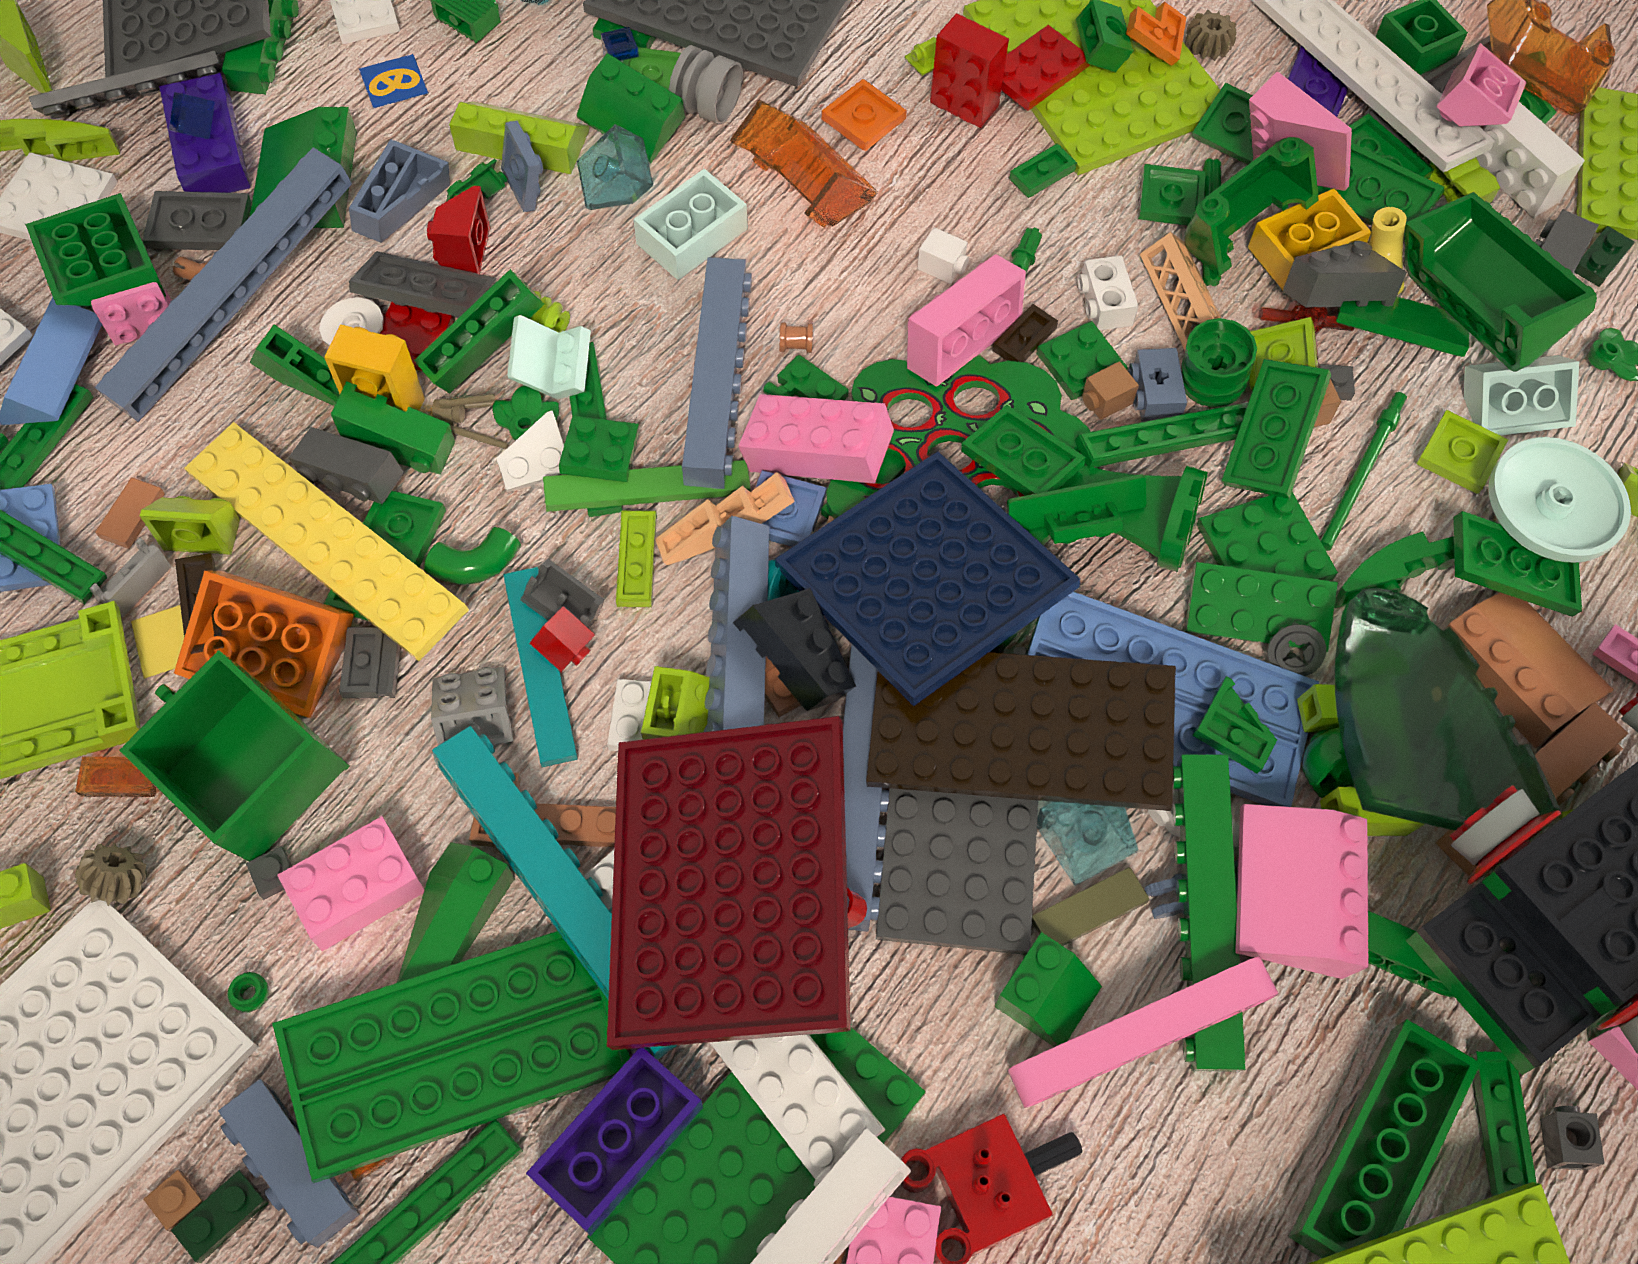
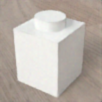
[917,227,969,284]

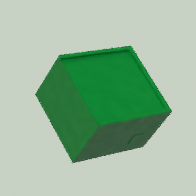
[119,650,350,861]

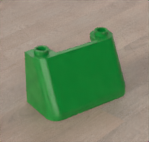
[1184,137,1319,276]

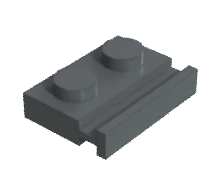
[339,627,401,698]

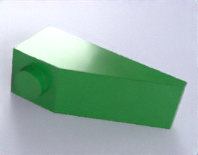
[250,324,340,406]

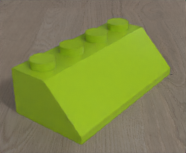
[449,102,590,174]

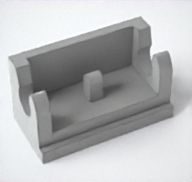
[89,537,171,618]

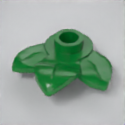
[1587,328,1638,381]
[492,385,559,441]

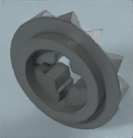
[1267,622,1326,676]

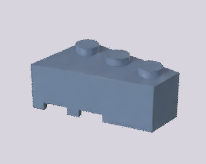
[349,139,450,243]

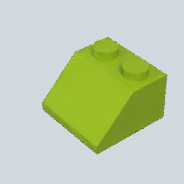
[140,496,240,555]

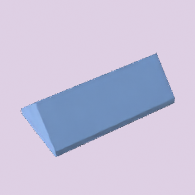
[0,297,102,425]

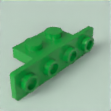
[1007,474,1146,544]

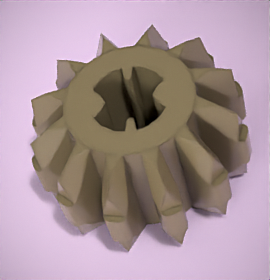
[1186,9,1237,61]
[75,843,147,906]

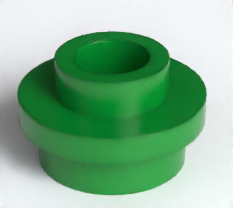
[228,972,269,1012]

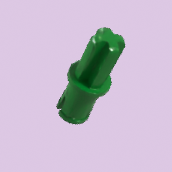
[1011,227,1042,275]

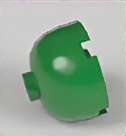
[1302,727,1380,798]

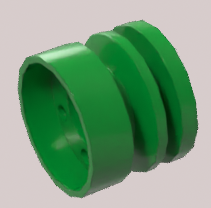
[1181,318,1257,408]

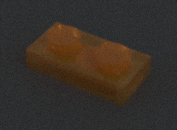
[75,757,157,797]

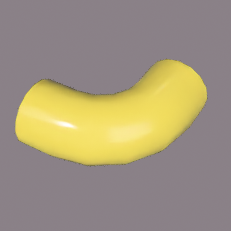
[1370,207,1407,295]

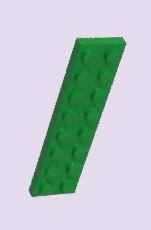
[1192,82,1444,242]

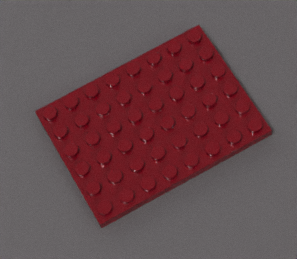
[607,716,851,1050]

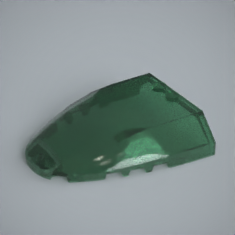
[1335,588,1561,831]

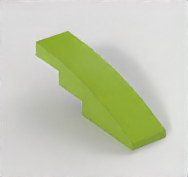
[0,119,120,162]

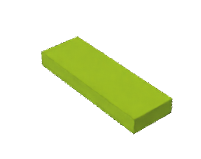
[616,510,657,607]

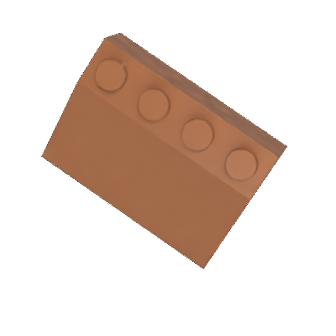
[1435,592,1614,749]

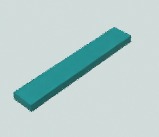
[503,567,578,768]

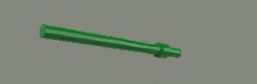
[1320,392,1407,551]

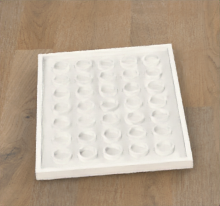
[0,900,258,1264]

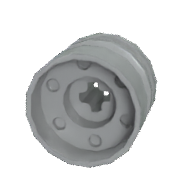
[669,45,743,124]

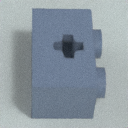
[1128,348,1187,422]

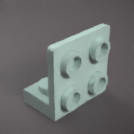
[507,315,591,399]

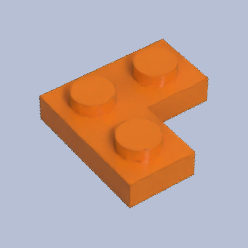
[1126,1,1187,66]

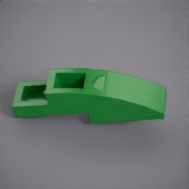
[1335,531,1455,608]

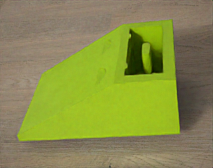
[641,666,710,740]

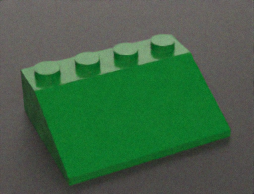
[250,107,357,228]
[25,193,166,306]

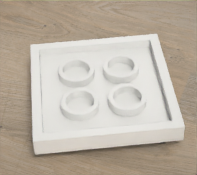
[0,152,117,241]

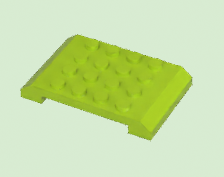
[0,601,141,779]

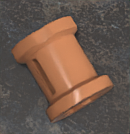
[780,322,813,353]

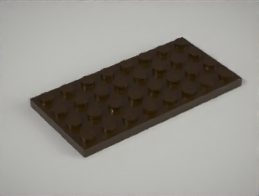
[866,652,1176,811]

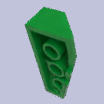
[397,842,515,983]

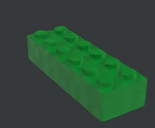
[1288,1019,1481,1258]

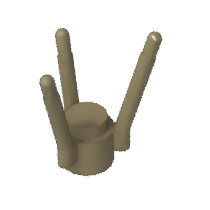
[432,394,509,449]

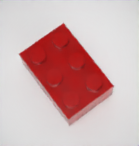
[930,13,1009,128]

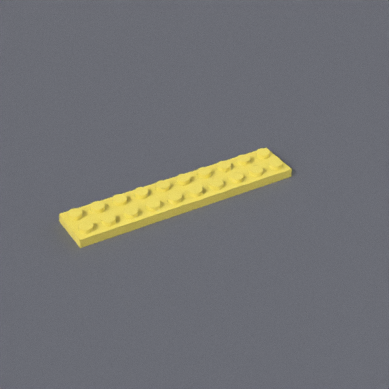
[184,422,469,661]

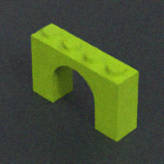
[1297,684,1427,836]

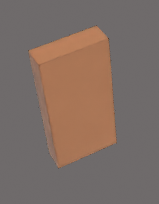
[95,477,165,549]

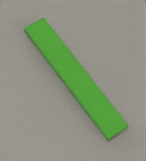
[543,460,751,512]

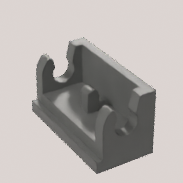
[520,558,605,629]

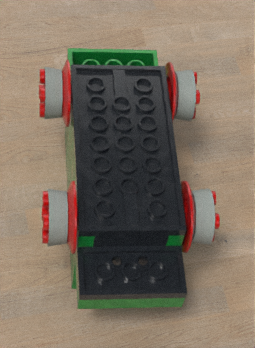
[1406,693,1638,1075]

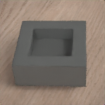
[1319,364,1355,401]
[246,846,292,900]

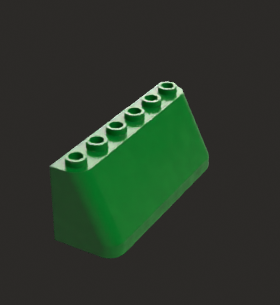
[1405,192,1597,372]

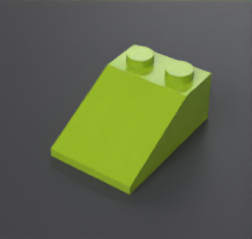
[0,0,53,93]

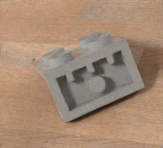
[431,667,513,746]

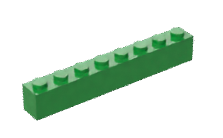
[1173,754,1246,1072]

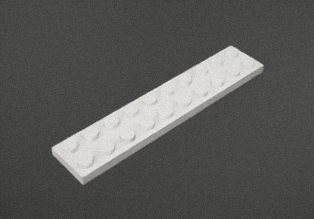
[1251,0,1495,172]
[583,850,885,1179]

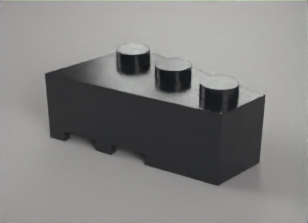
[733,588,856,711]

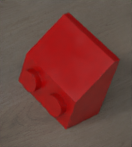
[427,186,490,274]

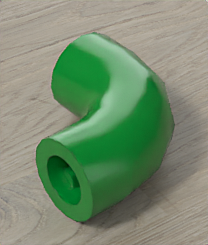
[424,527,521,585]

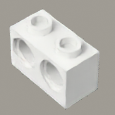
[1077,255,1138,330]

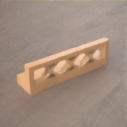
[1140,232,1221,350]

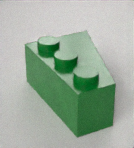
[331,381,455,474]

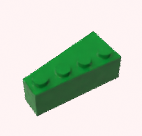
[222,0,299,95]

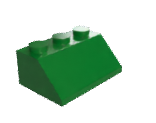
[576,53,685,163]

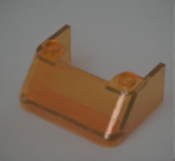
[1487,0,1615,116]
[730,99,878,227]

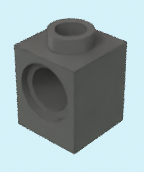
[1540,1106,1605,1170]

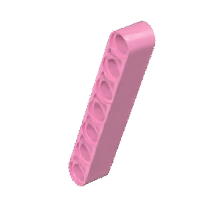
[1008,956,1279,1108]

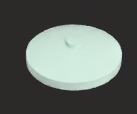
[1488,437,1631,563]

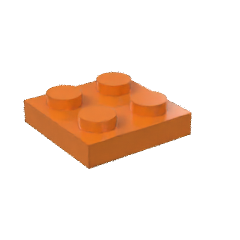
[821,79,907,151]

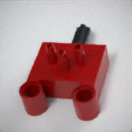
[900,1113,1083,1264]

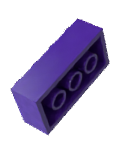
[159,73,251,193]
[526,1048,703,1236]

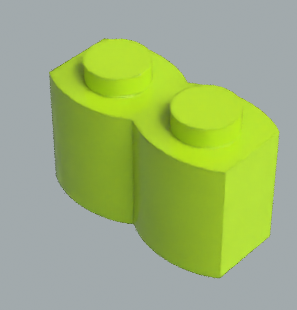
[1429,157,1500,203]

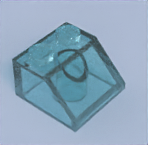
[577,124,653,210]
[1037,802,1138,886]

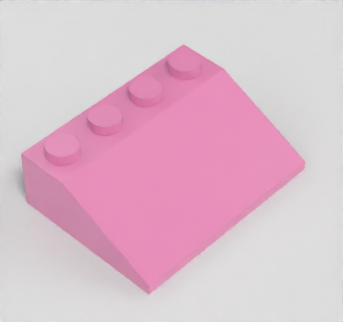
[1249,71,1352,191]
[1236,804,1368,979]

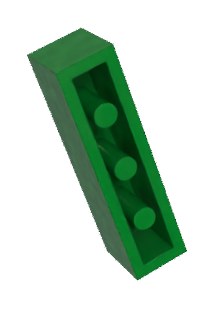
[414,269,544,394]

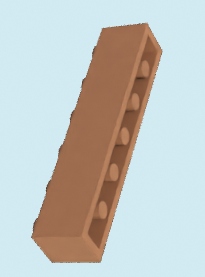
[1436,702,1629,876]

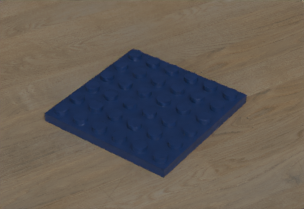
[775,451,1080,706]

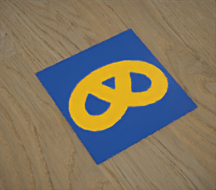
[359,54,428,109]

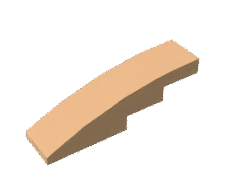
[655,472,795,565]

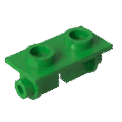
[446,158,507,202]

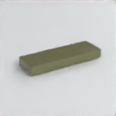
[1032,867,1150,946]

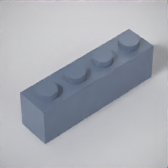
[218,1079,360,1248]

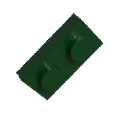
[1574,226,1635,287]
[171,1170,268,1264]

